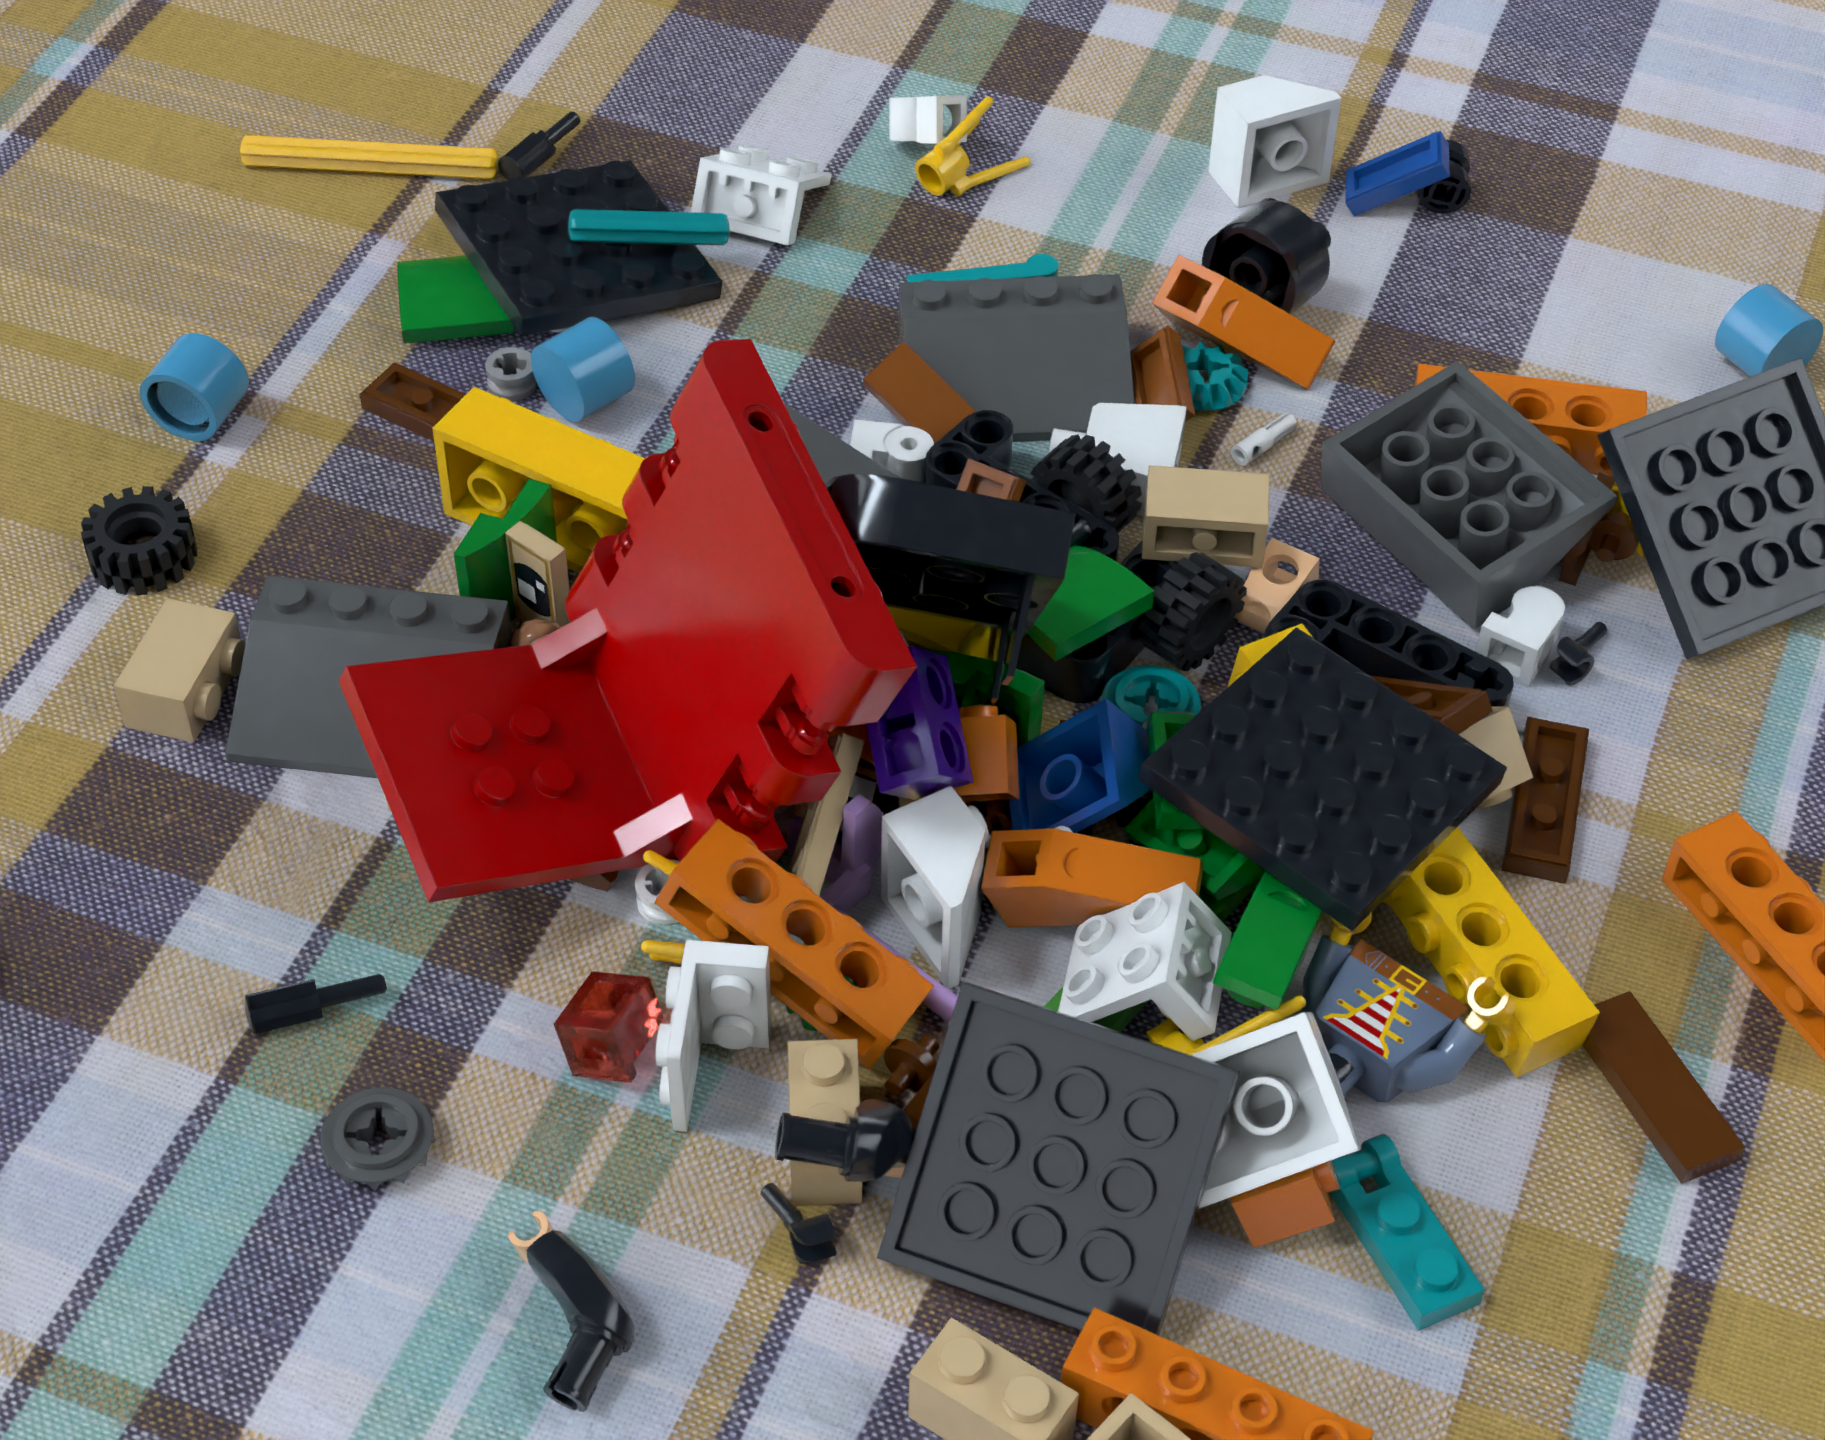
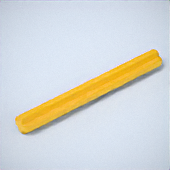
[240,135,499,180]

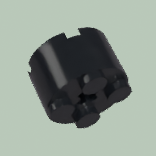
[1202,198,1331,314]

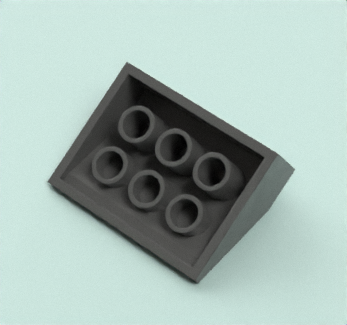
[899,274,1134,442]
[1321,361,1617,629]
[225,575,512,778]

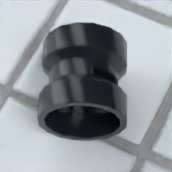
[1418,140,1471,214]

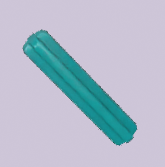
[568,209,730,246]

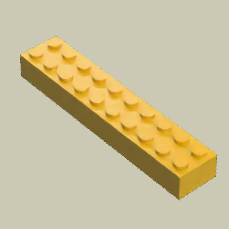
[432,387,991,660]

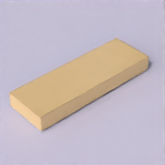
[788,734,865,896]

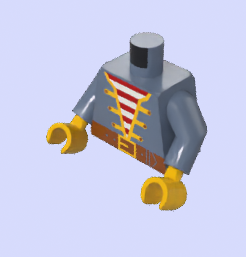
[1301,912,1515,1102]

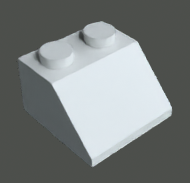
[1208,75,1341,208]
[881,785,989,989]

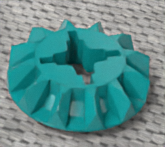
[1182,340,1248,411]
[1102,665,1201,726]

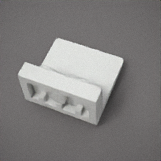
[691,144,832,245]
[1058,882,1232,1041]
[656,940,772,1132]

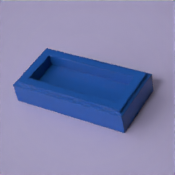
[1345,131,1450,216]

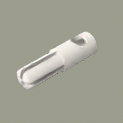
[1231,412,1297,466]

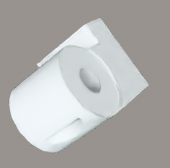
[889,95,967,144]
[850,419,934,483]
[1476,586,1565,687]

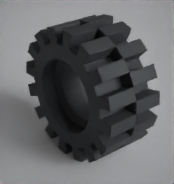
[1030,434,1142,533]
[81,486,198,596]
[1138,552,1247,671]

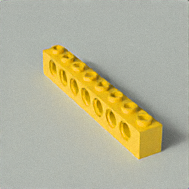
[1228,624,1600,1078]

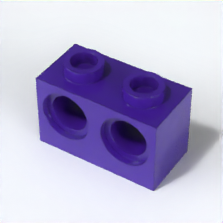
[866,646,974,800]

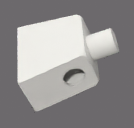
[1049,403,1187,517]

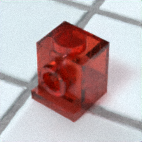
[553,971,664,1083]

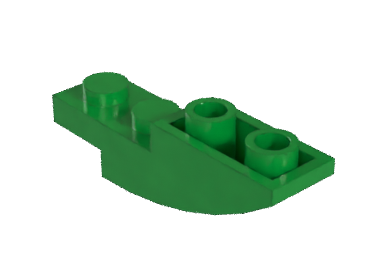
[1212,870,1326,1010]

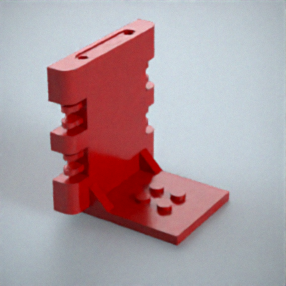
[339,339,917,903]

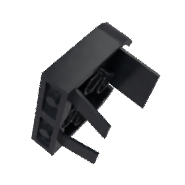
[826,474,1076,706]

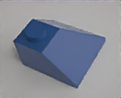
[1009,699,1151,833]

